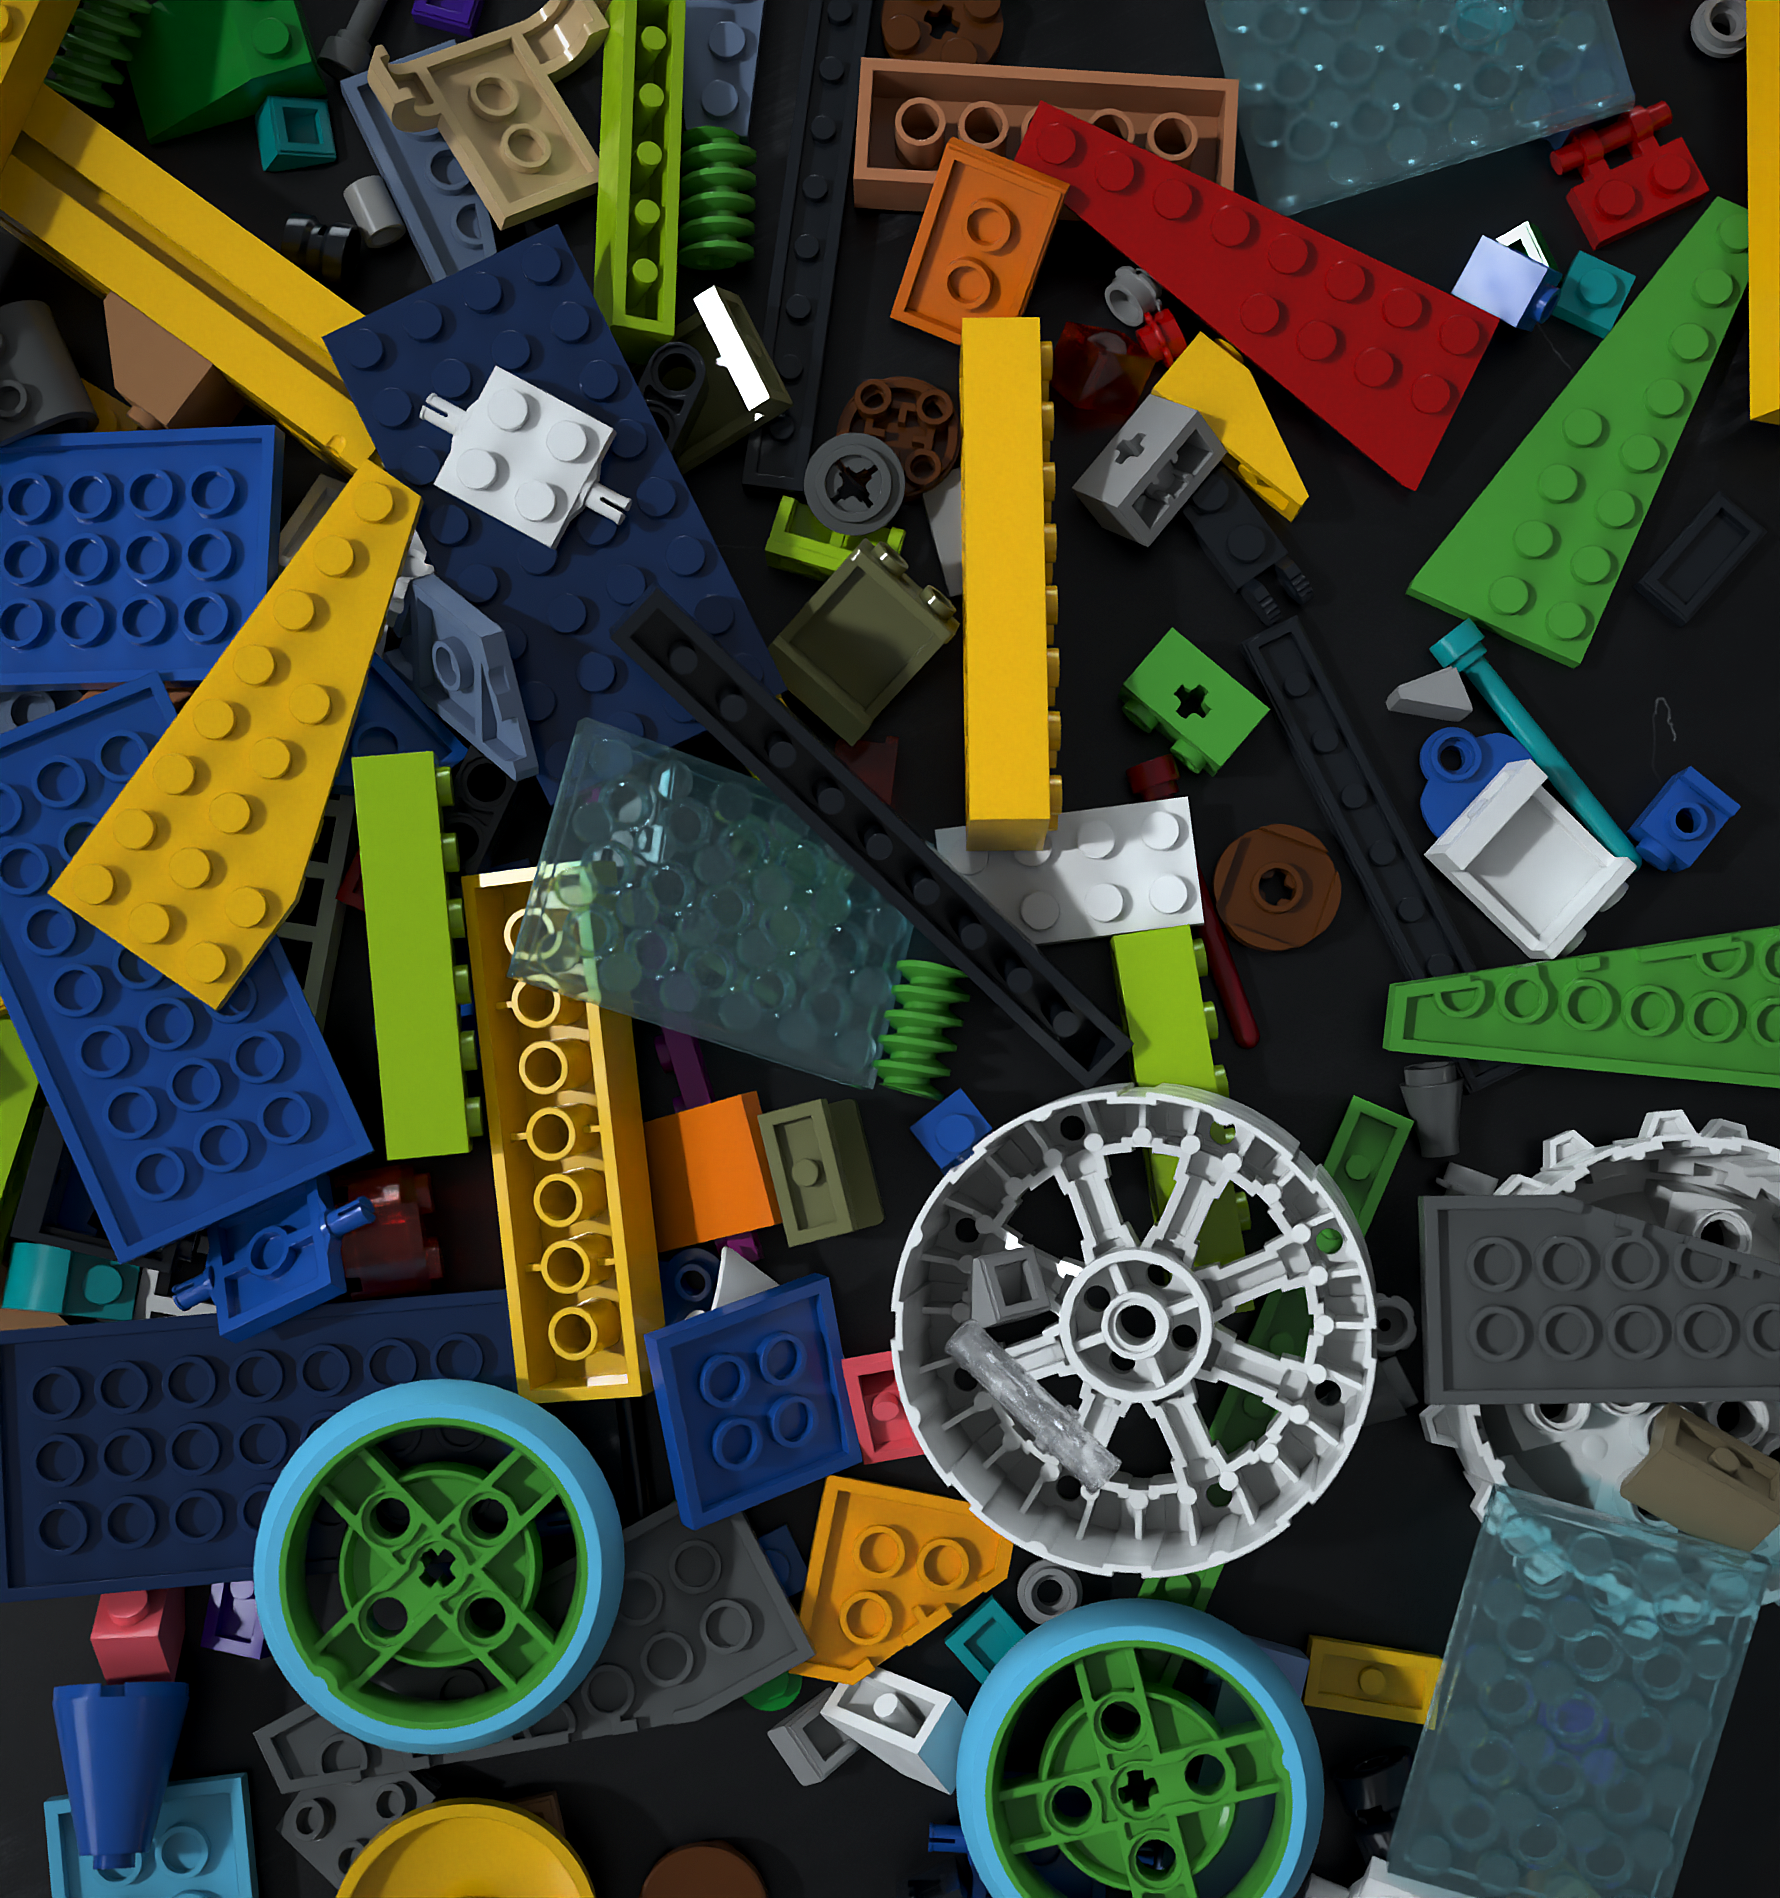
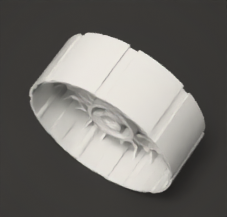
[891,1082,1377,1578]

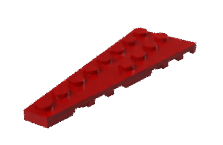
[1014,100,1501,491]

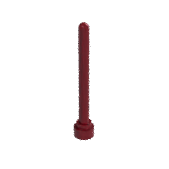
[1125,754,1260,1049]

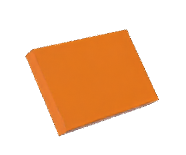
[890,136,1071,346]
[643,1091,783,1253]

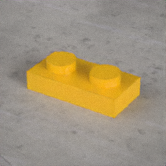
[1301,1634,1443,1726]

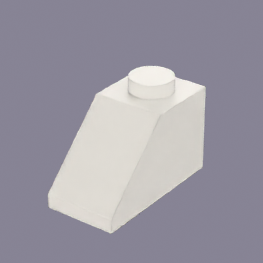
[820,1667,968,1795]

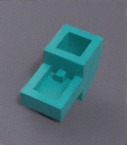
[1,1242,142,1321]

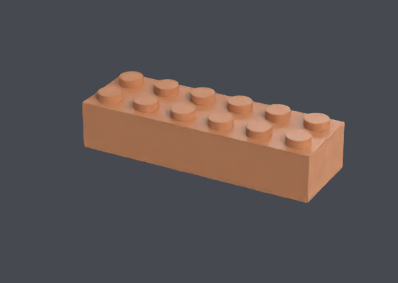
[853,57,1239,221]

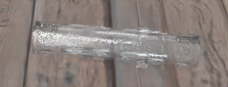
[944,1318,1122,1495]

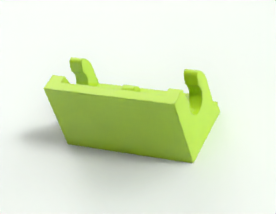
[765,495,906,582]

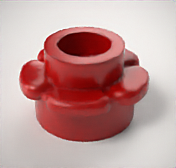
[1135,308,1187,368]

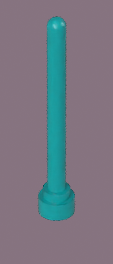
[1429,618,1642,873]

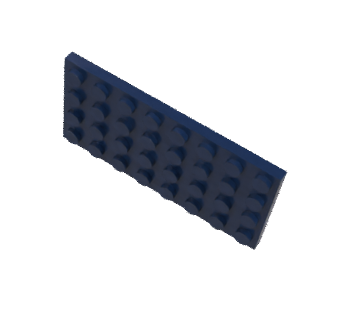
[322,224,789,808]
[0,1289,536,1603]

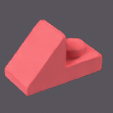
[842,1351,925,1465]

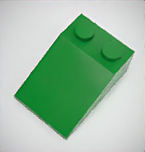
[120,0,328,145]

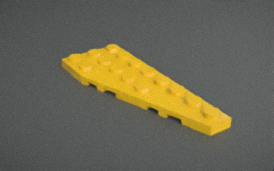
[47,458,424,1011]

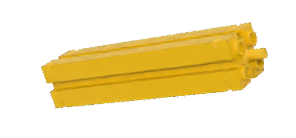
[0,83,388,480]

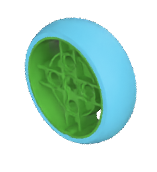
[253,1379,625,1754]
[956,1598,1325,1898]

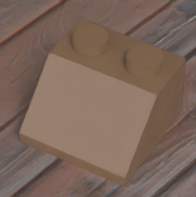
[103,291,246,430]

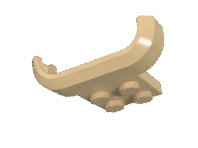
[367,0,610,231]

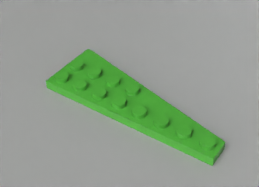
[1405,196,1749,669]
[1382,925,1780,1088]

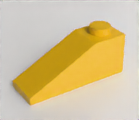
[1151,331,1309,523]

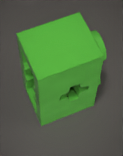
[1117,627,1270,777]

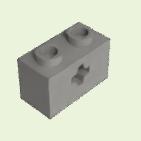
[1071,394,1227,547]

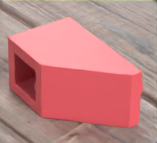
[90,1587,186,1685]

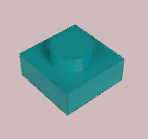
[1552,251,1636,339]
[944,1595,1027,1685]

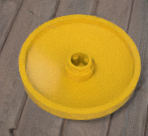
[336,1797,597,1898]

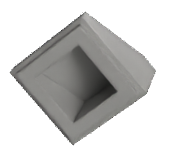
[1385,666,1473,722]
[971,1244,1052,1332]
[767,1687,862,1786]

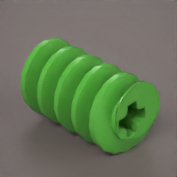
[43,0,153,108]
[677,125,757,271]
[869,959,971,1101]

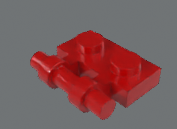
[1550,101,1710,251]

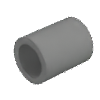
[343,175,407,248]

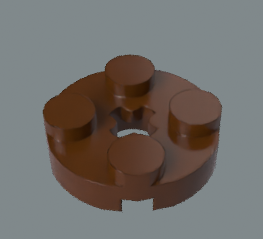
[881,0,1003,65]
[1211,824,1341,953]

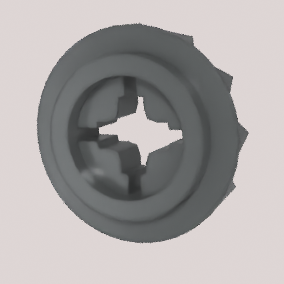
[804,433,906,536]

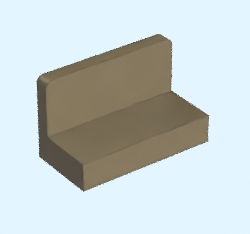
[1620,1402,1780,1561]

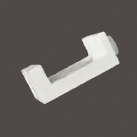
[1424,759,1637,959]

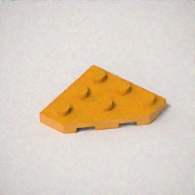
[788,1474,1014,1685]

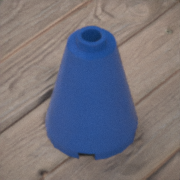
[52,1682,190,1870]

